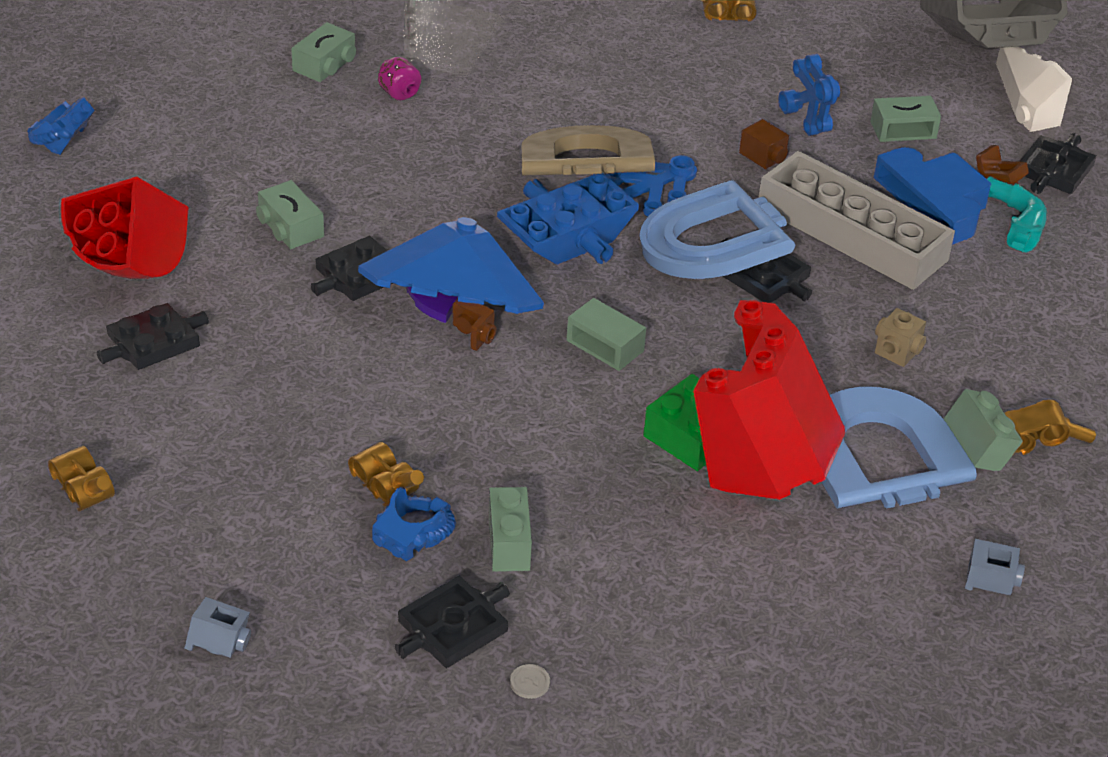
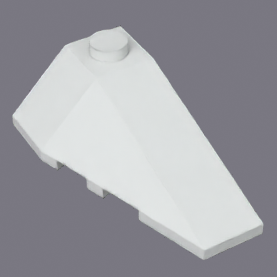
[996,46,1072,132]

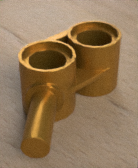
[701,0,756,21]
[1005,399,1096,455]
[348,442,424,507]
[48,446,114,512]

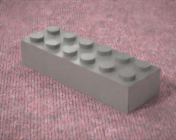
[759,151,955,290]

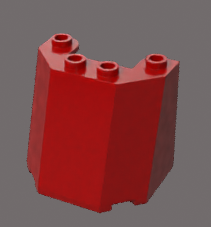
[693,300,845,500]

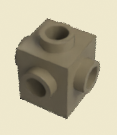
[875,308,927,367]

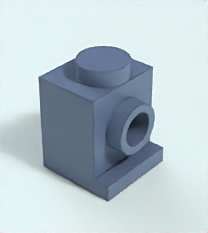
[965,539,1025,595]
[184,597,251,658]

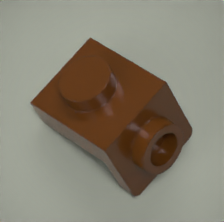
[976,145,1029,185]

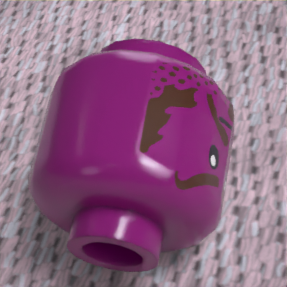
[378,57,422,101]

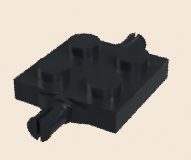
[1019,133,1097,195]
[311,235,393,301]
[721,238,812,303]
[97,303,209,370]
[395,575,510,669]

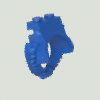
[28,97,95,155]
[372,487,456,561]

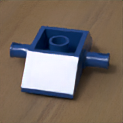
[497,173,639,265]

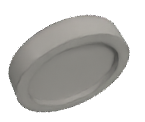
[510,664,550,699]

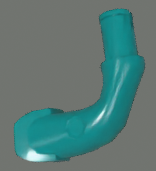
[987,176,1047,252]

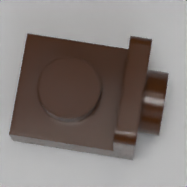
[453,298,496,351]

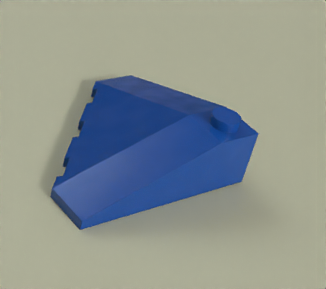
[358,217,544,314]

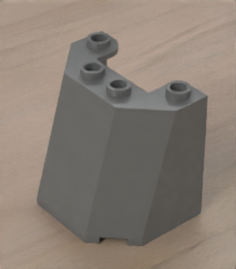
[920,0,1068,48]

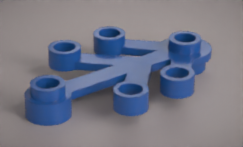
[778,54,840,136]
[606,155,697,217]

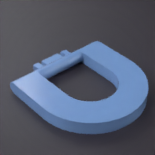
[640,180,795,279]
[822,387,977,508]

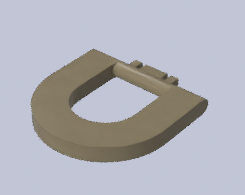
[521,125,655,176]

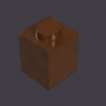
[739,119,789,169]

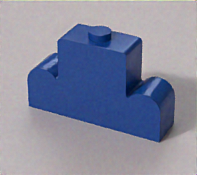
[874,147,991,244]

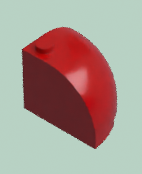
[61,176,189,279]

